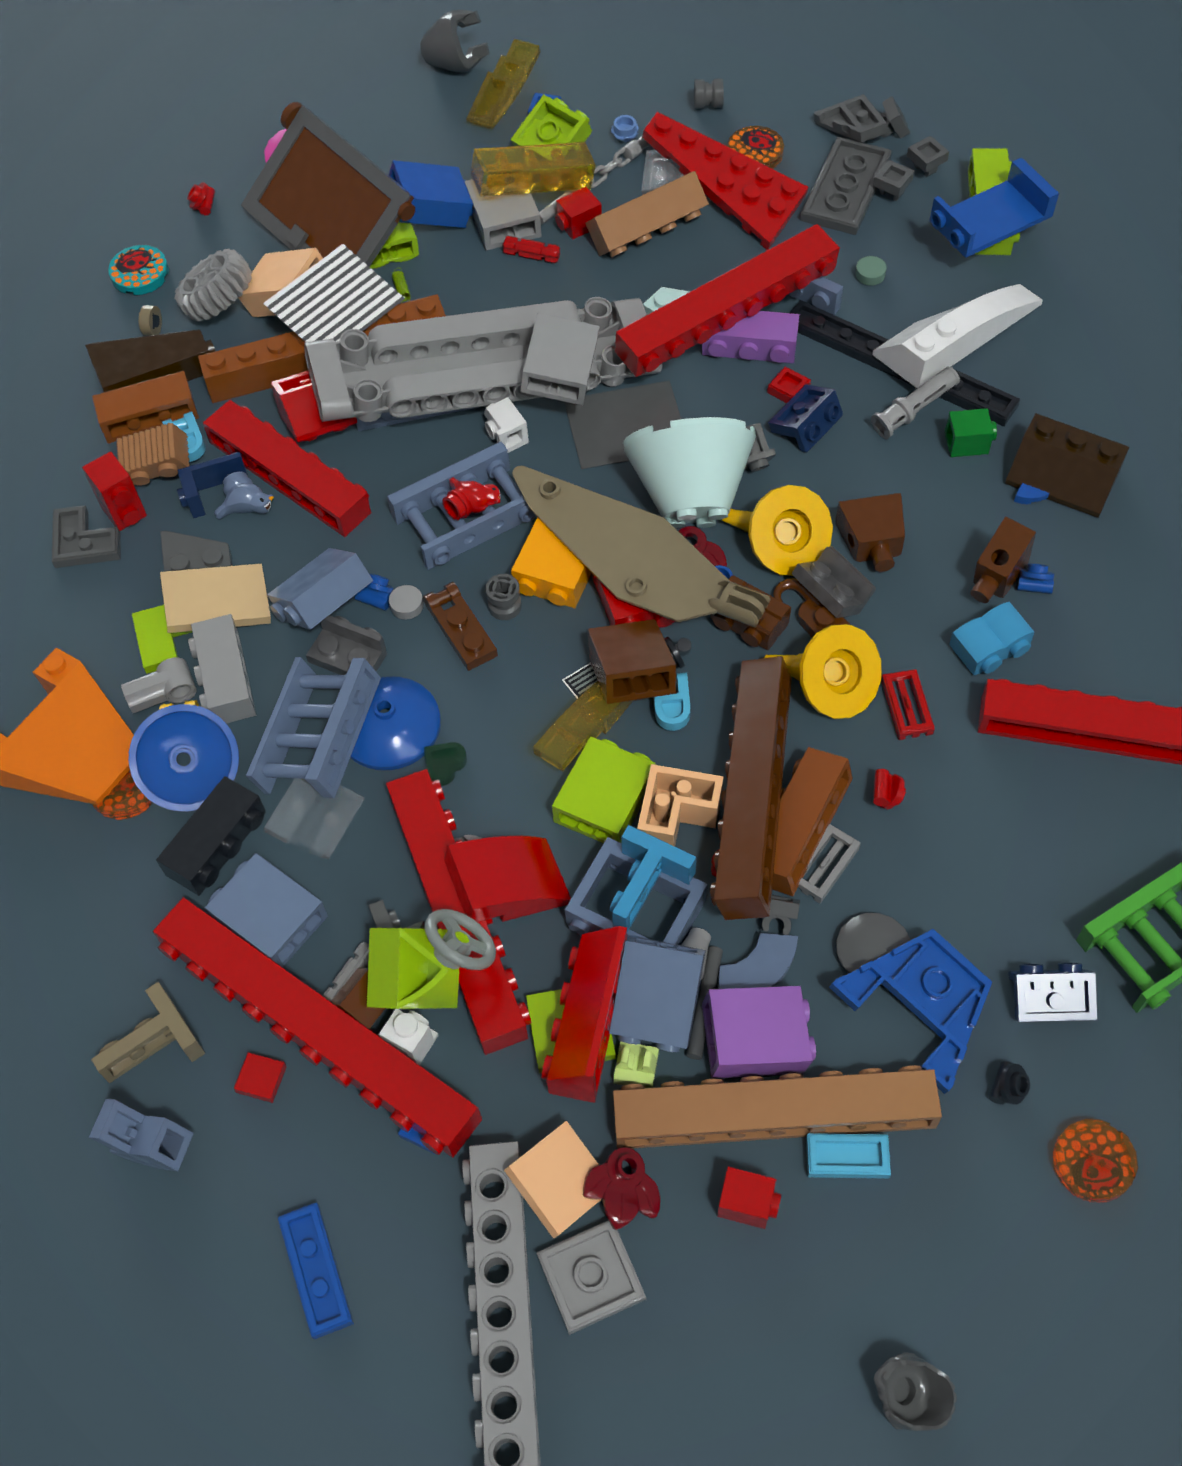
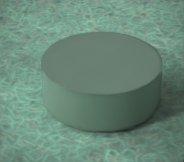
[855,256,887,286]

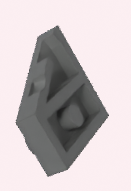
[814,94,888,143]
[160,531,233,572]

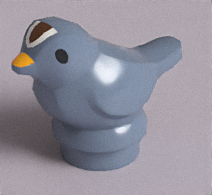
[214,472,274,519]

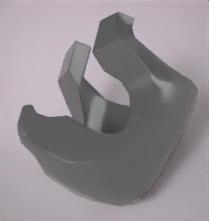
[420,10,490,73]

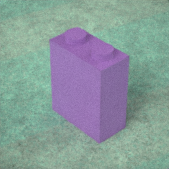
[702,986,816,1078]

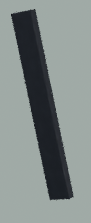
[790,300,1020,427]

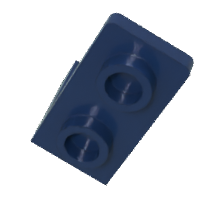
[177,452,248,518]

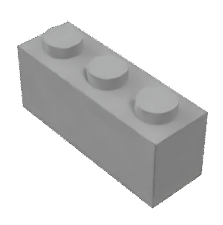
[188,614,257,723]

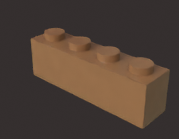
[585,171,709,257]

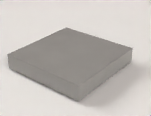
[537,1220,646,1335]

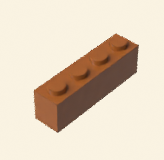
[772,747,853,896]

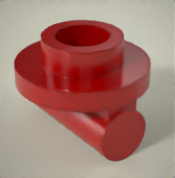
[187,182,215,215]
[873,769,906,810]

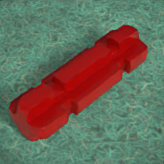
[503,236,560,263]

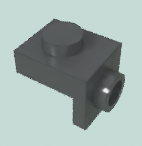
[745,422,776,472]

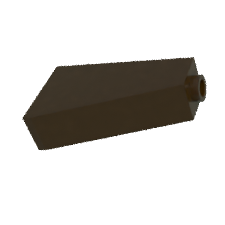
[85,329,215,392]

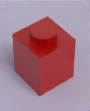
[555,187,602,240]
[717,1167,782,1229]

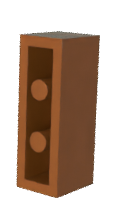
[92,371,199,443]

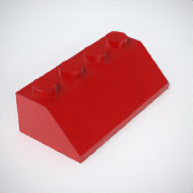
[542,926,627,1103]

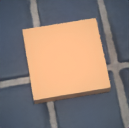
[504,1121,601,1239]

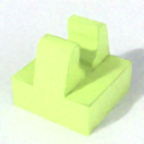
[613,1041,659,1088]

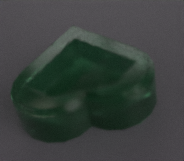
[424,742,467,786]

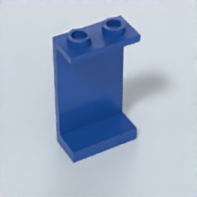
[929,157,1059,258]

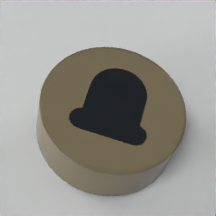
[139,305,162,336]

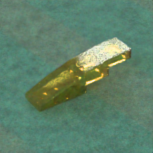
[466,39,541,129]
[533,681,634,772]

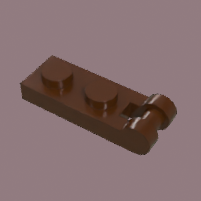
[423,582,498,671]

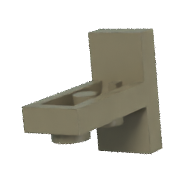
[91,982,206,1084]

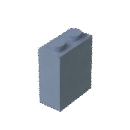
[267,548,373,630]
[205,853,328,968]
[609,936,706,1052]

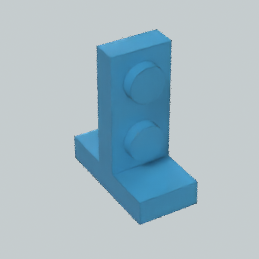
[609,825,696,932]

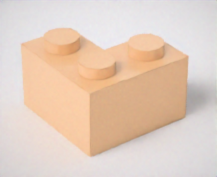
[637,764,724,846]

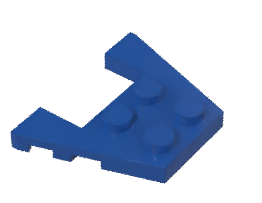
[829,929,992,1094]

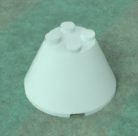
[623,417,756,528]

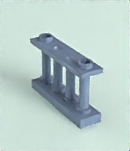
[387,441,536,570]
[246,657,381,798]

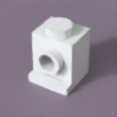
[484,397,529,453]
[379,1009,439,1065]

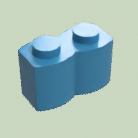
[949,602,1035,675]

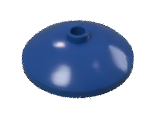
[350,676,441,770]
[128,704,239,812]

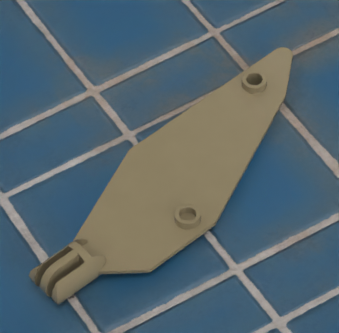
[512,466,771,628]

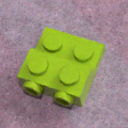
[510,94,592,170]

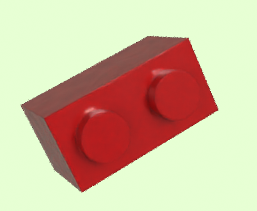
[82,451,147,531]

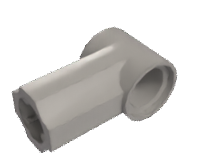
[121,657,197,714]

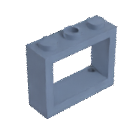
[565,837,708,945]

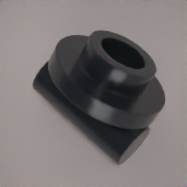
[664,636,691,669]
[989,1061,1030,1105]

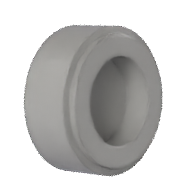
[389,585,424,619]

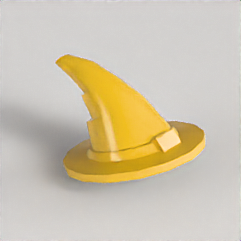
[722,485,833,576]
[764,624,882,719]

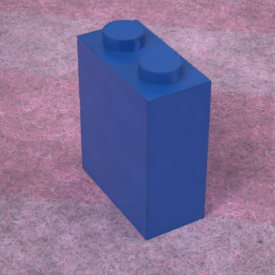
[389,160,473,228]

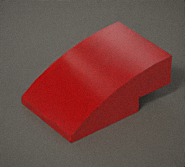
[444,836,571,922]

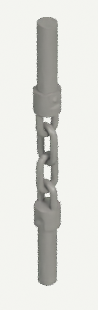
[539,135,650,224]

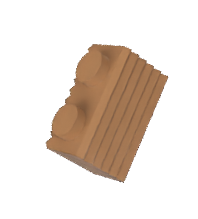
[116,423,190,485]

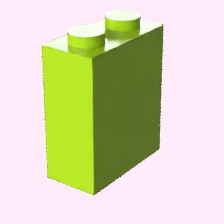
[552,736,656,843]

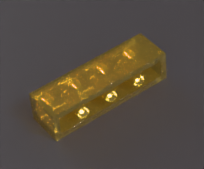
[471,142,596,197]

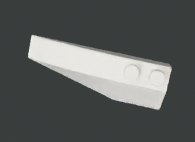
[872,284,1043,388]

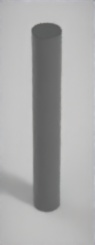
[686,946,723,1060]

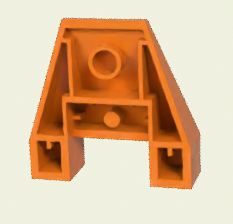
[0,647,134,805]

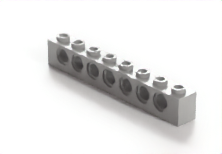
[462,1141,541,1466]

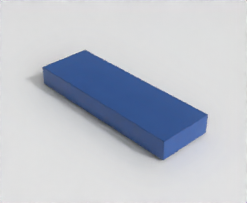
[278,1202,354,1340]

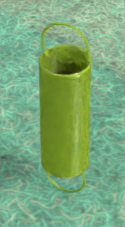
[392,268,411,301]

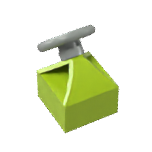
[367,909,496,1009]

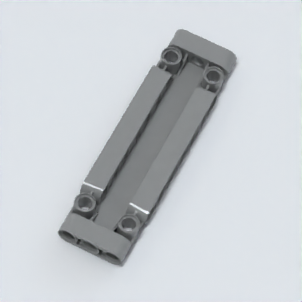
[304,297,662,422]

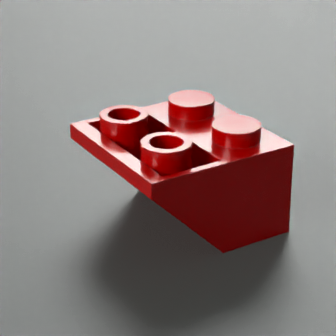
[271,371,358,442]

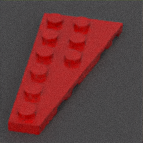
[642,112,809,250]

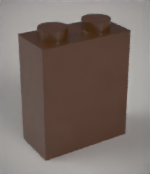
[588,619,676,704]

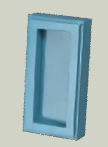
[806,1133,891,1179]

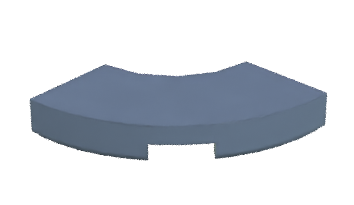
[718,933,798,989]

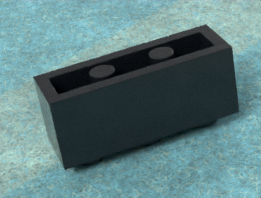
[156,776,266,896]

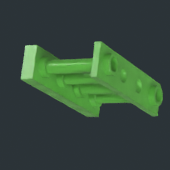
[1076,862,1182,1013]

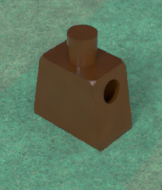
[835,493,905,572]
[970,516,1036,603]

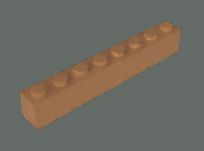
[613,1065,942,1149]

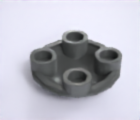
[836,913,911,974]

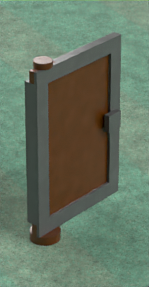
[241,102,415,267]

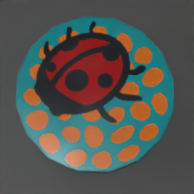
[108,245,169,295]

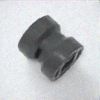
[694,78,724,109]
[486,574,521,620]

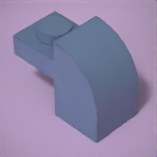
[89,1099,194,1171]

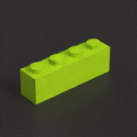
[968,148,1020,255]

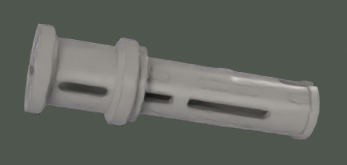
[871,366,960,439]

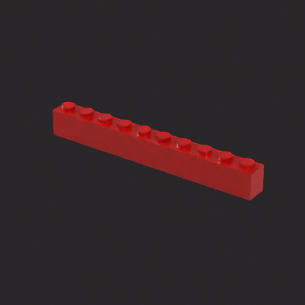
[153,897,483,1158]

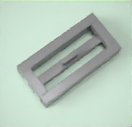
[798,824,861,904]

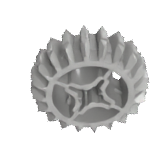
[174,249,252,321]

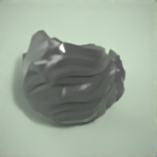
[874,1352,957,1431]

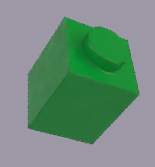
[944,408,997,457]

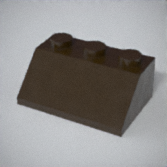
[1005,413,1129,518]

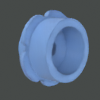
[611,115,639,142]

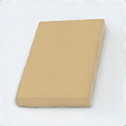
[160,564,271,633]

